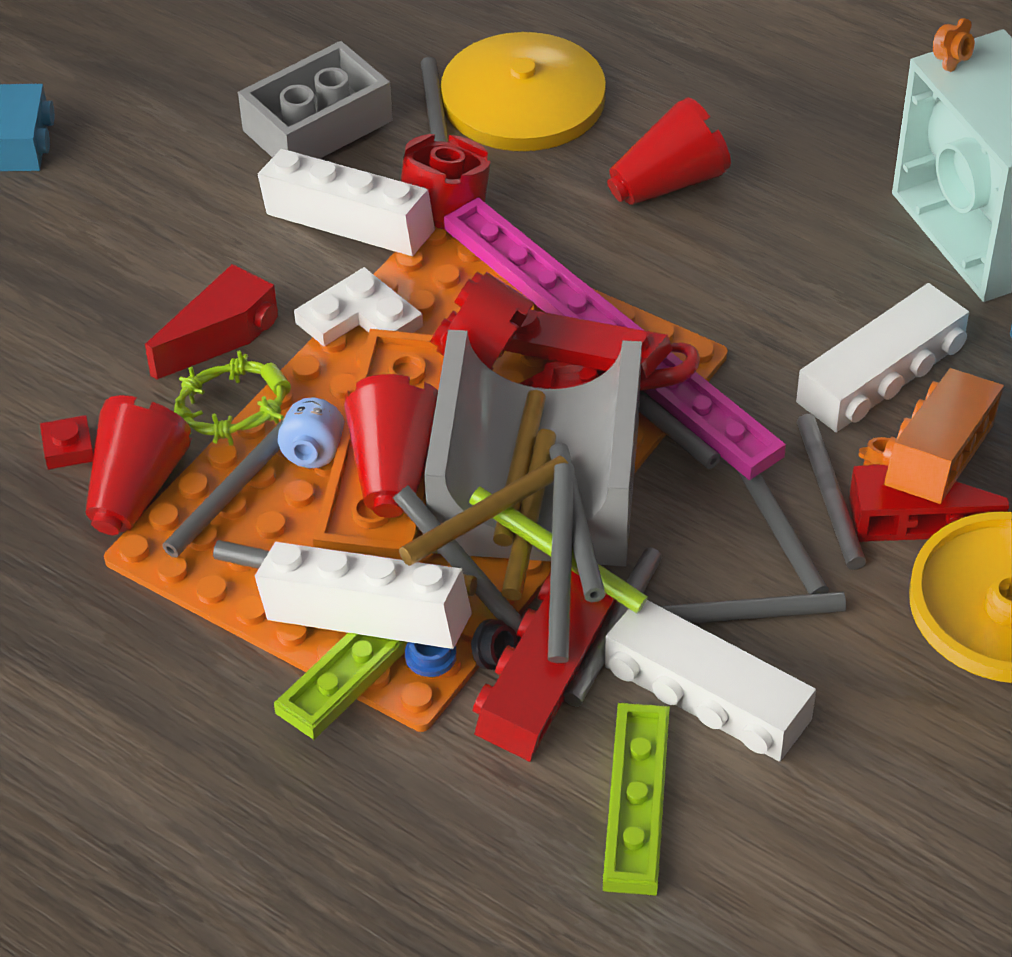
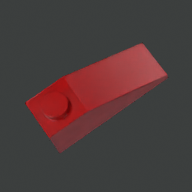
[145,264,278,380]
[849,464,1009,542]

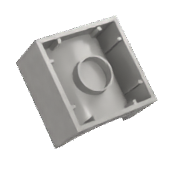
[424,330,642,566]

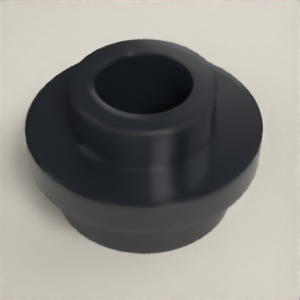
[471,619,518,670]

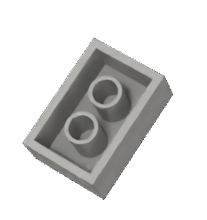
[238,41,393,159]

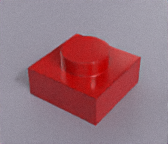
[40,415,94,470]

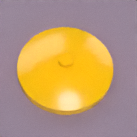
[441,32,606,151]
[909,512,1012,683]

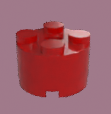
[401,134,490,229]
[430,272,535,370]

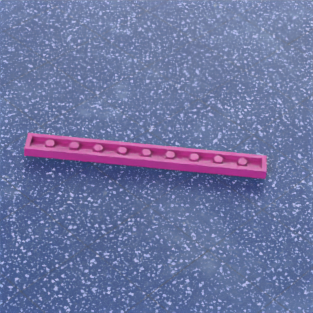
[444,197,786,480]

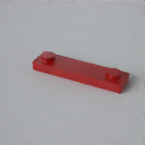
[506,310,673,379]

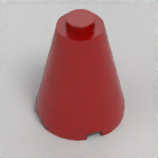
[607,97,731,205]
[344,374,438,518]
[85,395,192,535]

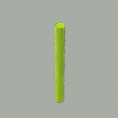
[469,486,648,614]

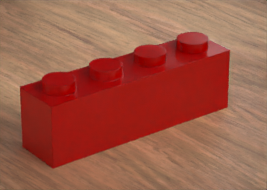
[472,571,617,762]

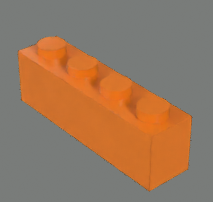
[882,368,1004,504]

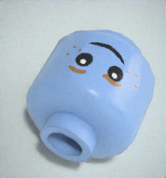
[278,397,345,469]

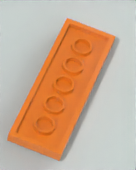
[313,329,444,560]

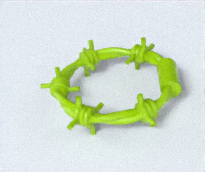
[174,350,291,445]

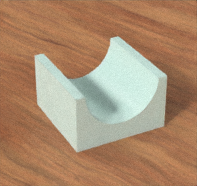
[892,29,1012,302]

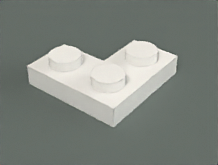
[294,267,423,346]

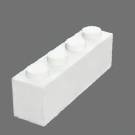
[258,149,435,256]
[796,283,969,433]
[255,542,472,649]
[605,600,816,762]

